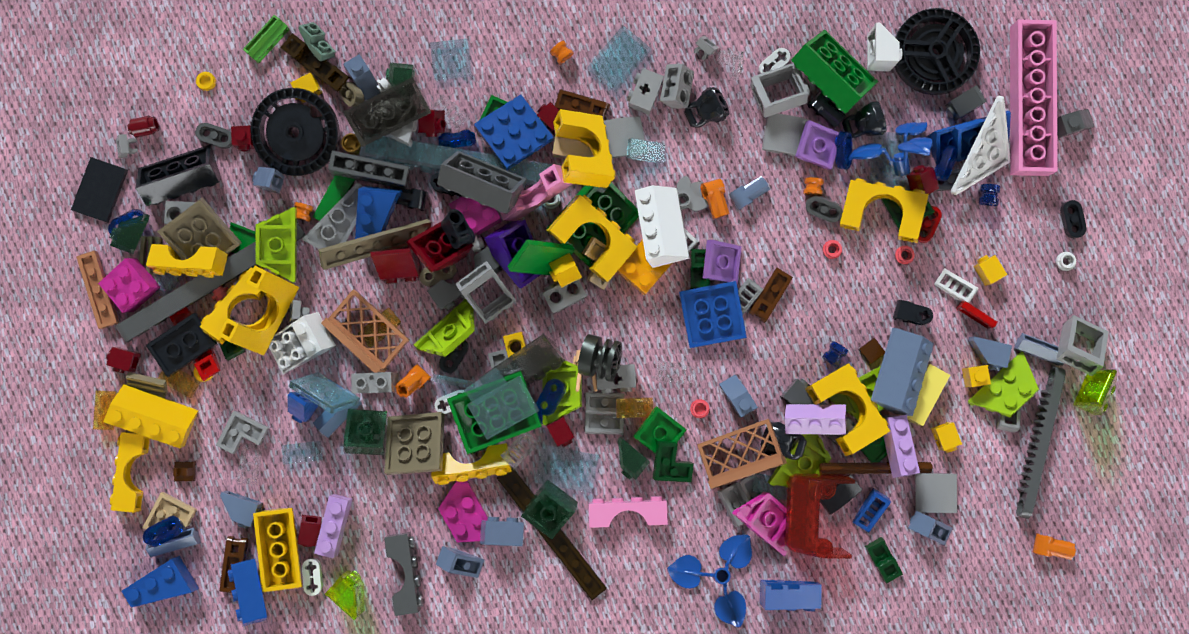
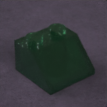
[343,409,387,455]
[521,479,578,539]

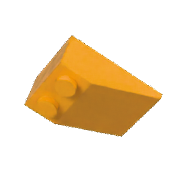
[617,239,673,295]

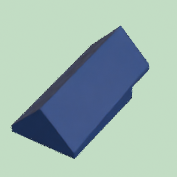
[927,111,1011,164]

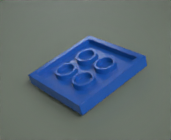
[474,94,554,171]
[679,281,747,348]

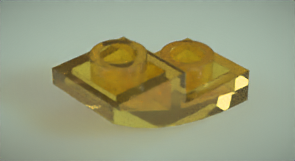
[358,308,401,348]
[616,398,653,418]

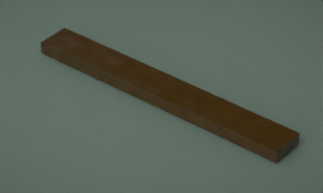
[497,466,607,600]

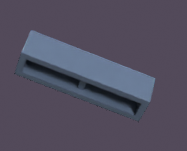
[1014,333,1064,366]
[313,388,362,438]
[145,528,201,558]

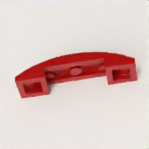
[170,307,221,381]

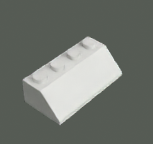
[635,185,690,268]

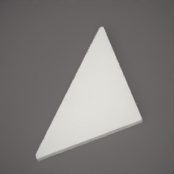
[951,96,1011,195]

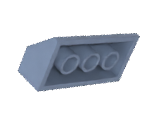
[871,328,934,416]

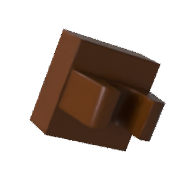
[173,461,196,482]

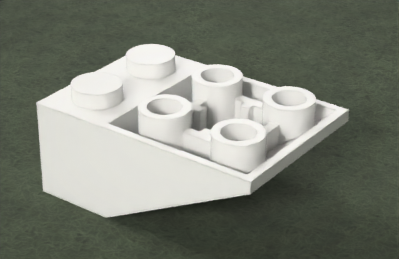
[269,312,336,375]

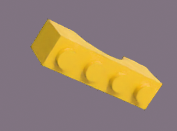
[146,244,228,278]
[200,267,265,345]
[110,432,150,513]
[431,443,512,485]

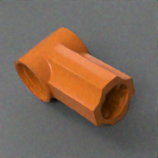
[700,179,730,219]
[395,364,432,398]
[1032,533,1076,560]

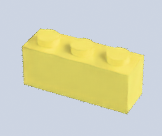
[898,364,950,426]

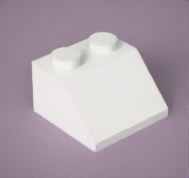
[867,22,902,71]

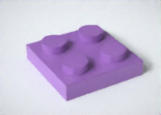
[795,120,842,170]
[703,240,742,284]

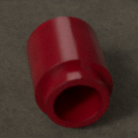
[127,115,159,138]

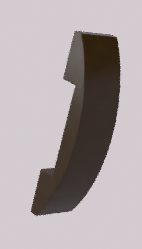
[280,33,350,92]

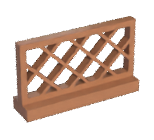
[321,289,410,373]
[697,419,787,489]

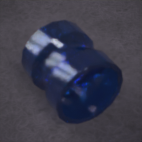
[979,184,1001,207]
[822,341,849,367]

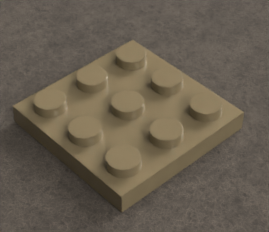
[157,198,242,276]
[384,412,444,475]

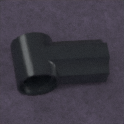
[807,90,846,128]
[390,186,428,211]

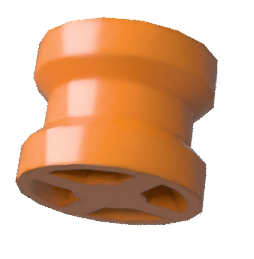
[550,41,574,65]
[803,177,824,196]
[294,202,314,222]

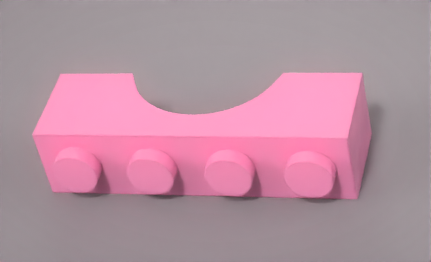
[500,164,573,221]
[589,496,668,528]

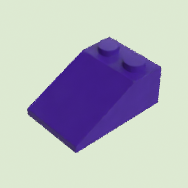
[485,219,540,289]

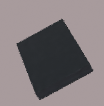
[71,157,128,223]
[146,312,218,377]

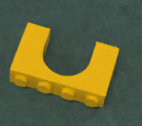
[553,109,615,188]
[840,178,929,243]
[546,195,638,282]
[218,266,299,356]
[805,363,890,456]

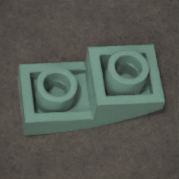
[298,22,336,61]

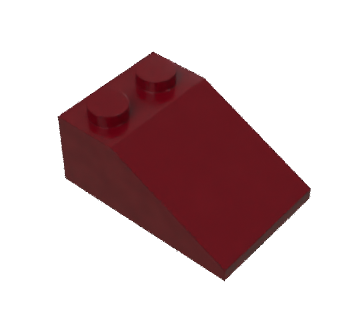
[406,221,474,273]
[370,248,421,284]

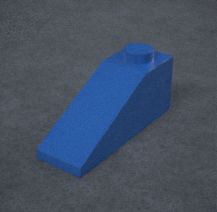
[288,392,321,423]

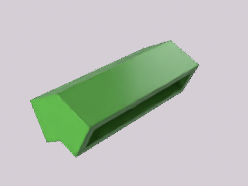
[243,15,290,64]

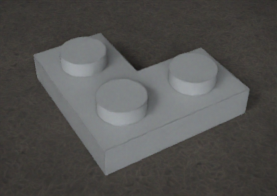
[216,411,270,454]

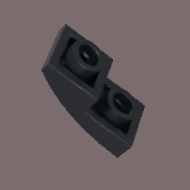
[818,474,862,515]

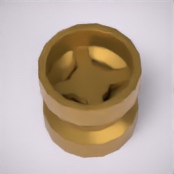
[341,133,364,155]

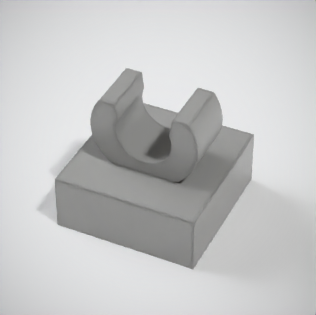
[694,36,719,60]
[116,134,138,158]
[289,300,310,324]

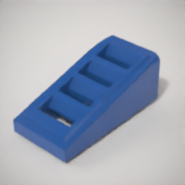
[852,488,891,533]

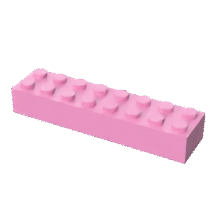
[1010,20,1058,176]

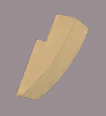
[552,135,594,159]

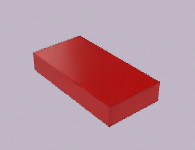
[956,301,998,329]

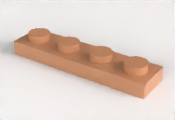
[76,250,120,329]

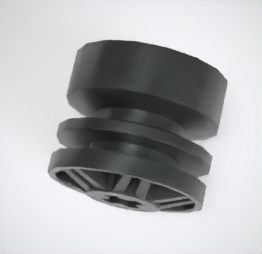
[578,334,622,382]

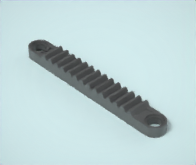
[1016,366,1066,519]

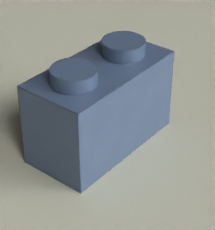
[480,517,524,546]

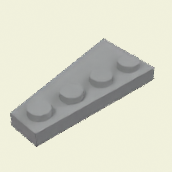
[302,183,363,249]

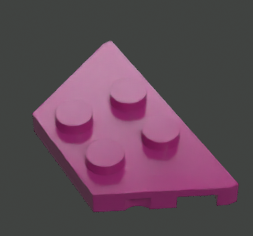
[438,480,488,542]
[732,492,794,557]

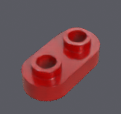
[918,206,942,243]

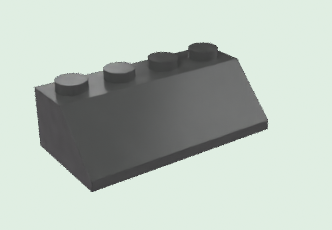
[437,151,527,214]

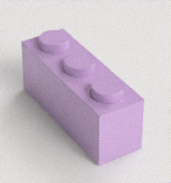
[785,404,847,435]
[883,415,920,478]
[314,494,352,558]

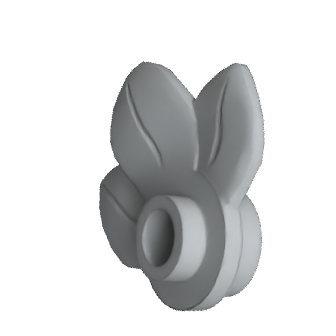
[677,176,708,211]

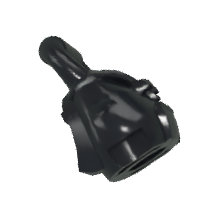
[684,87,729,128]
[842,101,887,139]
[760,422,807,460]

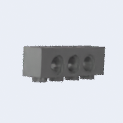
[328,151,410,189]

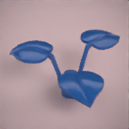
[848,122,933,176]
[667,535,752,628]

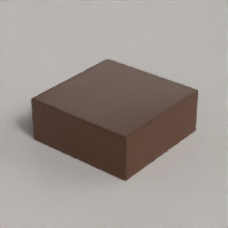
[858,337,885,364]

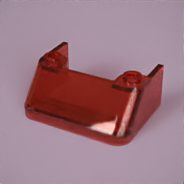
[785,474,855,559]

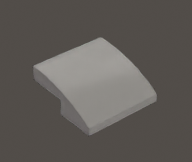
[762,113,808,156]
[604,117,647,159]
[585,393,624,435]
[915,473,957,513]
[717,475,764,527]

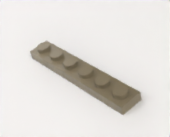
[318,219,431,270]

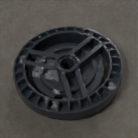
[894,8,980,95]
[251,88,340,176]

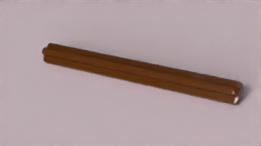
[819,462,933,475]

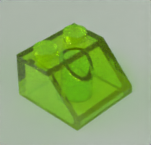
[325,570,365,621]

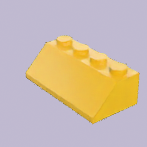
[103,384,199,449]
[253,508,302,592]

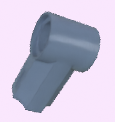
[729,176,770,211]

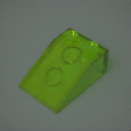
[1073,369,1117,415]

